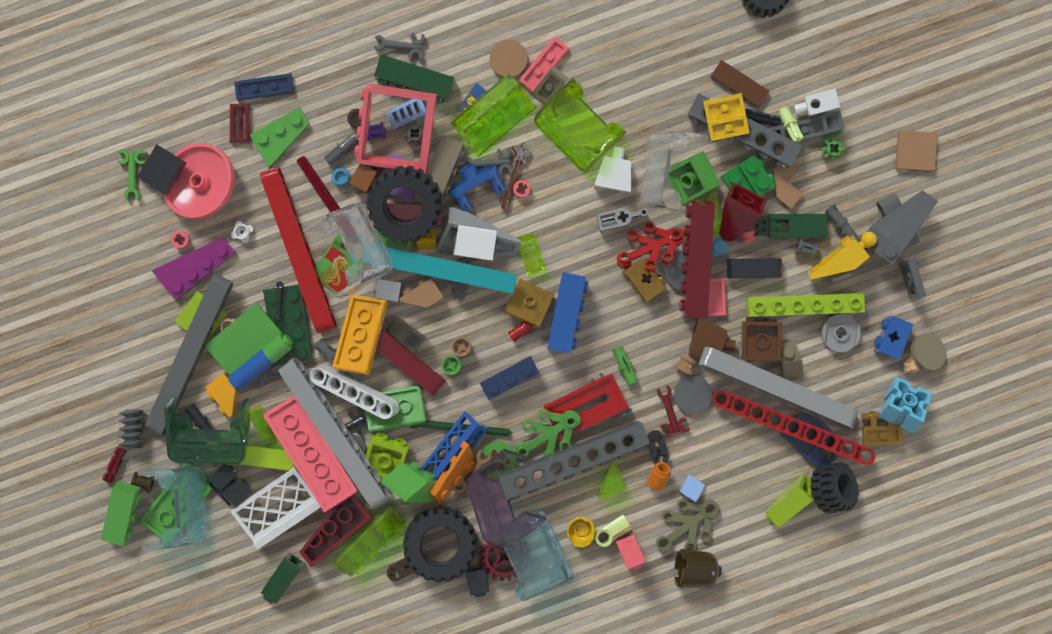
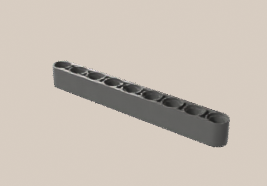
[144,274,233,437]

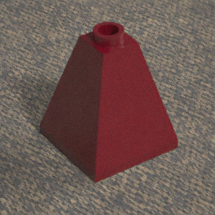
[719,182,767,242]

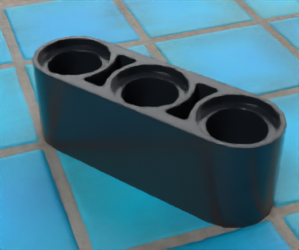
[726,258,782,278]

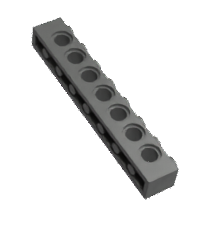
[496,420,650,501]

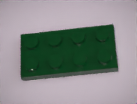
[263,284,313,366]

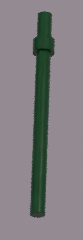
[410,420,510,436]

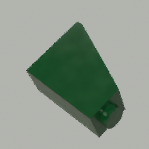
[260,552,305,604]

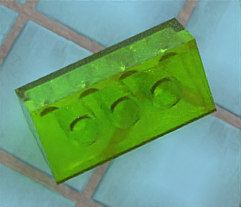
[450,73,536,157]
[332,504,407,577]

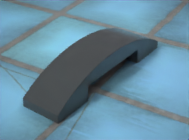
[768,111,845,147]

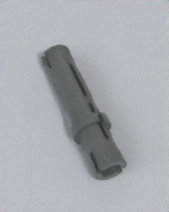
[824,204,868,251]
[314,338,365,382]

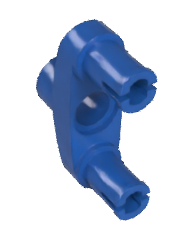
[449,163,507,212]

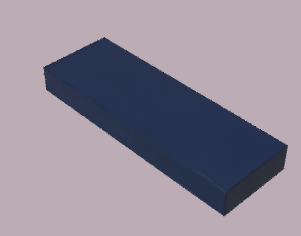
[234,73,294,101]

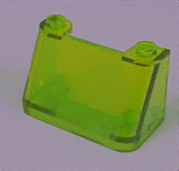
[534,78,627,172]

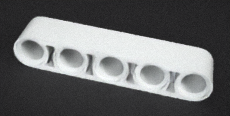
[310,365,400,419]

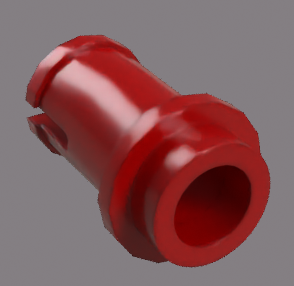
[508,321,533,342]

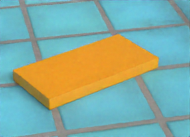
[332,295,388,375]

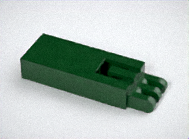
[755,214,827,238]

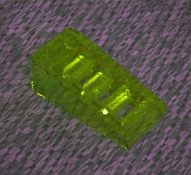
[516,232,546,276]

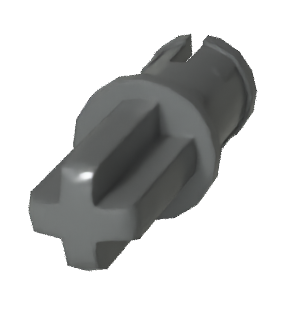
[324,133,359,165]

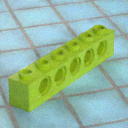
[745,293,865,317]

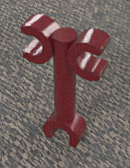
[656,386,690,438]

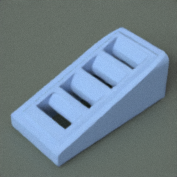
[385,99,426,130]

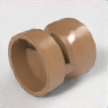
[452,337,471,357]

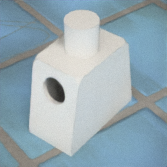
[794,88,840,118]
[594,147,631,194]

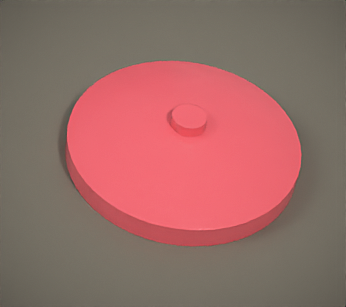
[163,143,235,220]

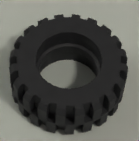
[366,165,443,243]
[403,506,477,583]

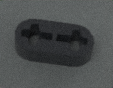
[647,430,669,464]

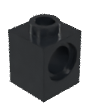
[466,567,490,597]

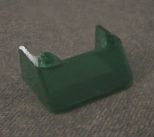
[164,396,250,464]

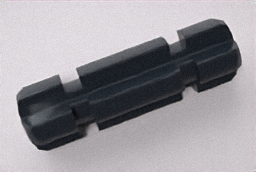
[745,108,781,126]

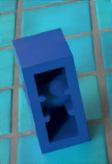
[873,316,913,360]

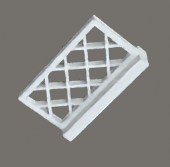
[230,467,320,550]

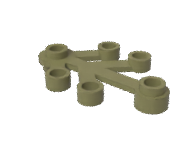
[656,499,720,552]

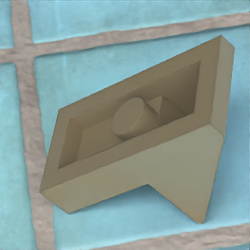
[533,66,568,106]
[779,341,803,381]

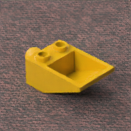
[808,232,877,280]

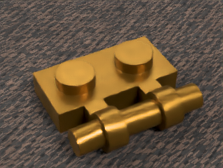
[861,411,903,446]

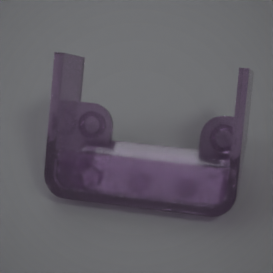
[466,449,547,543]

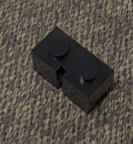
[206,463,252,509]

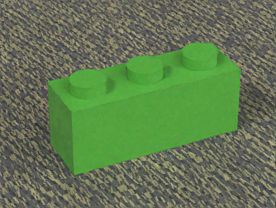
[101,481,142,546]

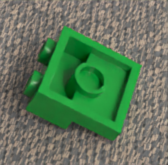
[721,155,776,196]

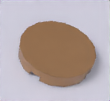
[490,39,528,78]

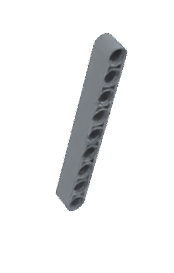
[698,347,858,430]
[279,357,392,509]

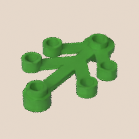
[515,409,580,459]

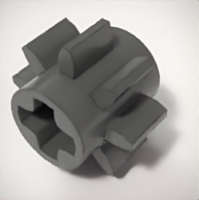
[403,122,424,147]

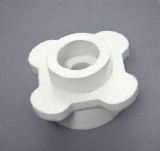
[231,221,253,243]

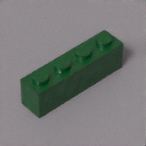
[374,54,455,103]

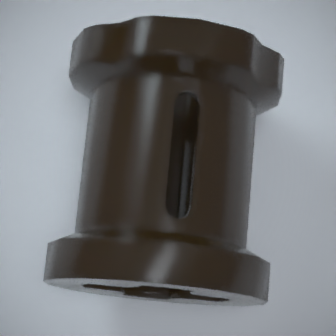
[131,472,155,493]

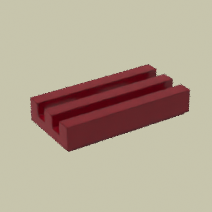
[229,104,250,143]

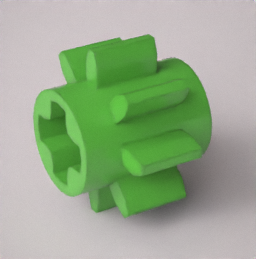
[820,137,845,162]

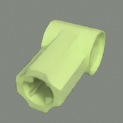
[594,514,632,547]

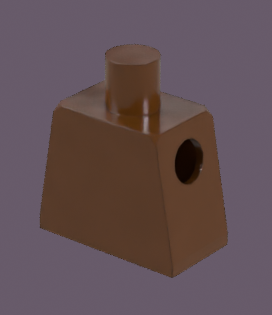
[688,318,736,355]

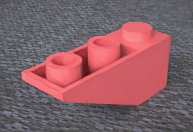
[615,532,646,570]

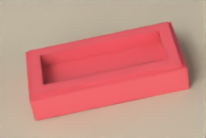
[708,278,727,317]

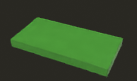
[139,460,213,544]

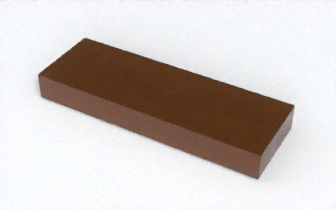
[710,60,769,107]

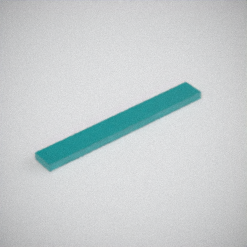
[362,243,517,294]

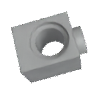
[373,279,403,302]

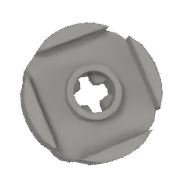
[821,314,861,352]

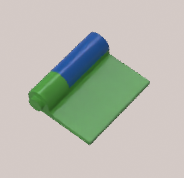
[205,303,293,391]

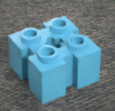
[879,376,932,434]

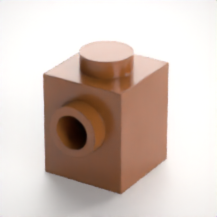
[349,164,379,194]

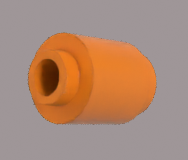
[646,462,671,490]

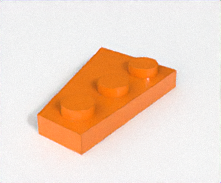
[430,441,477,505]

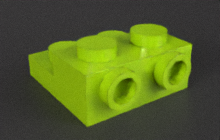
[366,432,410,479]

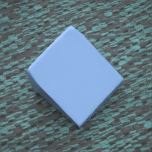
[679,475,705,502]

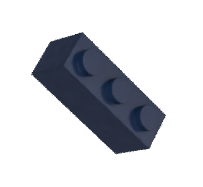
[480,356,540,400]

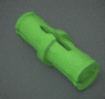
[612,346,638,385]

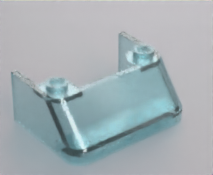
[138,466,207,550]

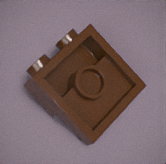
[741,318,782,361]

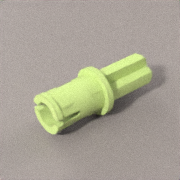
[778,107,803,143]

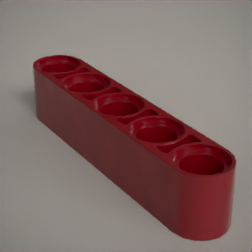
[376,328,446,396]

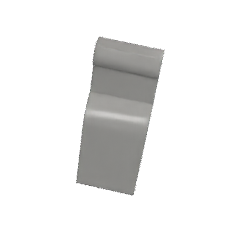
[596,208,648,232]

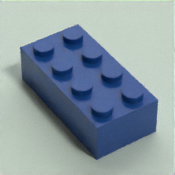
[547,272,589,353]

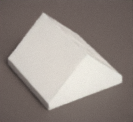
[453,225,497,261]

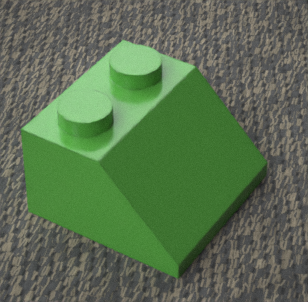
[664,151,721,205]
[381,461,437,503]

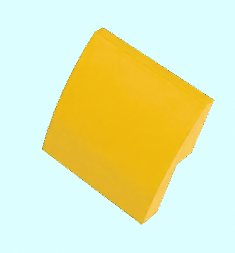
[703,93,749,141]

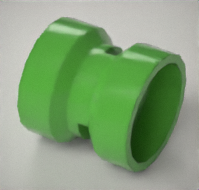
[442,355,461,375]

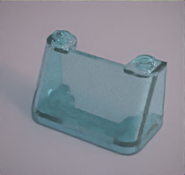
[490,509,573,601]

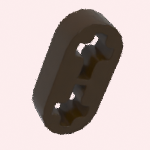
[387,557,414,581]

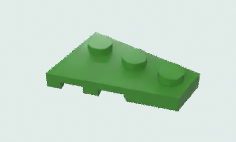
[250,107,310,169]

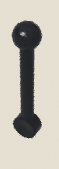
[274,281,284,322]

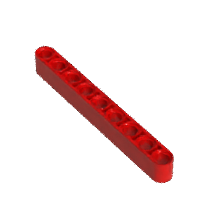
[260,166,336,333]
[712,390,876,465]

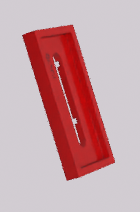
[543,373,629,440]

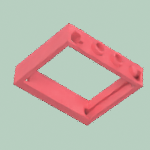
[355,83,437,174]

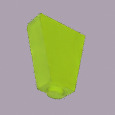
[766,473,813,528]

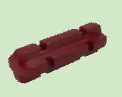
[102,446,127,483]

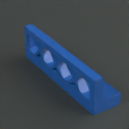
[422,411,488,480]

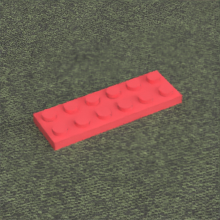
[263,396,358,513]

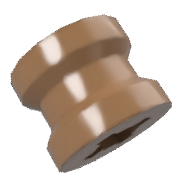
[675,354,698,376]

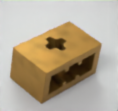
[623,258,666,302]

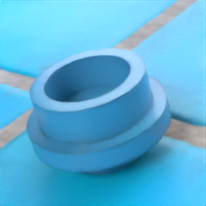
[332,168,351,187]
[712,237,728,257]

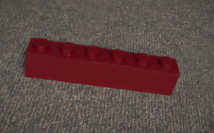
[679,200,715,318]

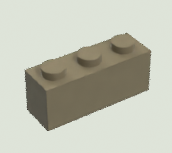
[426,135,466,198]

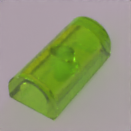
[247,404,277,445]

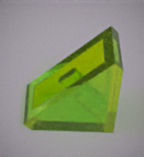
[598,460,627,499]

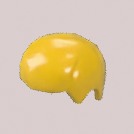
[567,516,596,548]

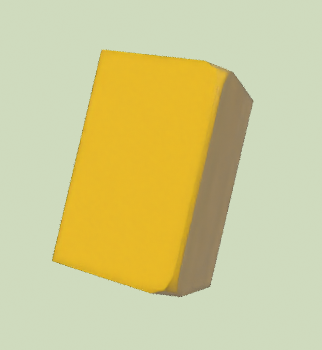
[417,226,437,250]

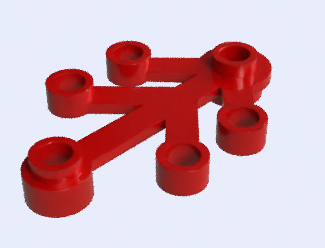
[617,222,685,273]

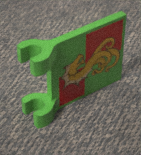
[315,232,366,297]

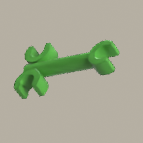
[118,150,147,200]

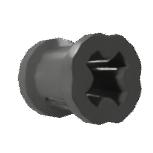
[794,238,818,260]

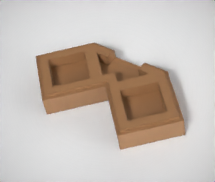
[773,162,803,209]

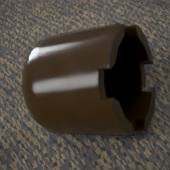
[674,549,722,588]

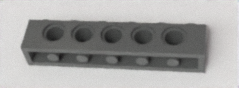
[688,93,802,169]

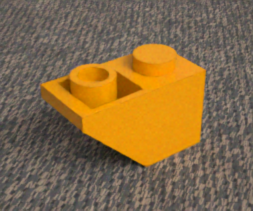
[205,372,238,417]

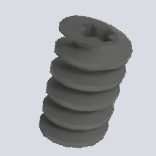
[118,409,144,449]

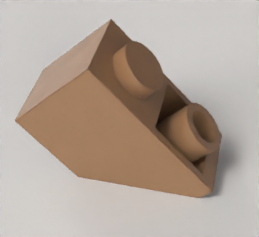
[399,277,445,308]

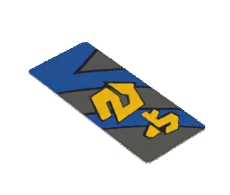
[457,83,487,118]

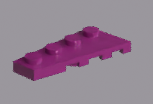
[151,237,236,300]

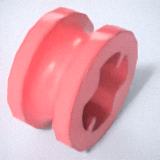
[513,180,530,198]
[739,230,757,244]
[171,231,190,248]

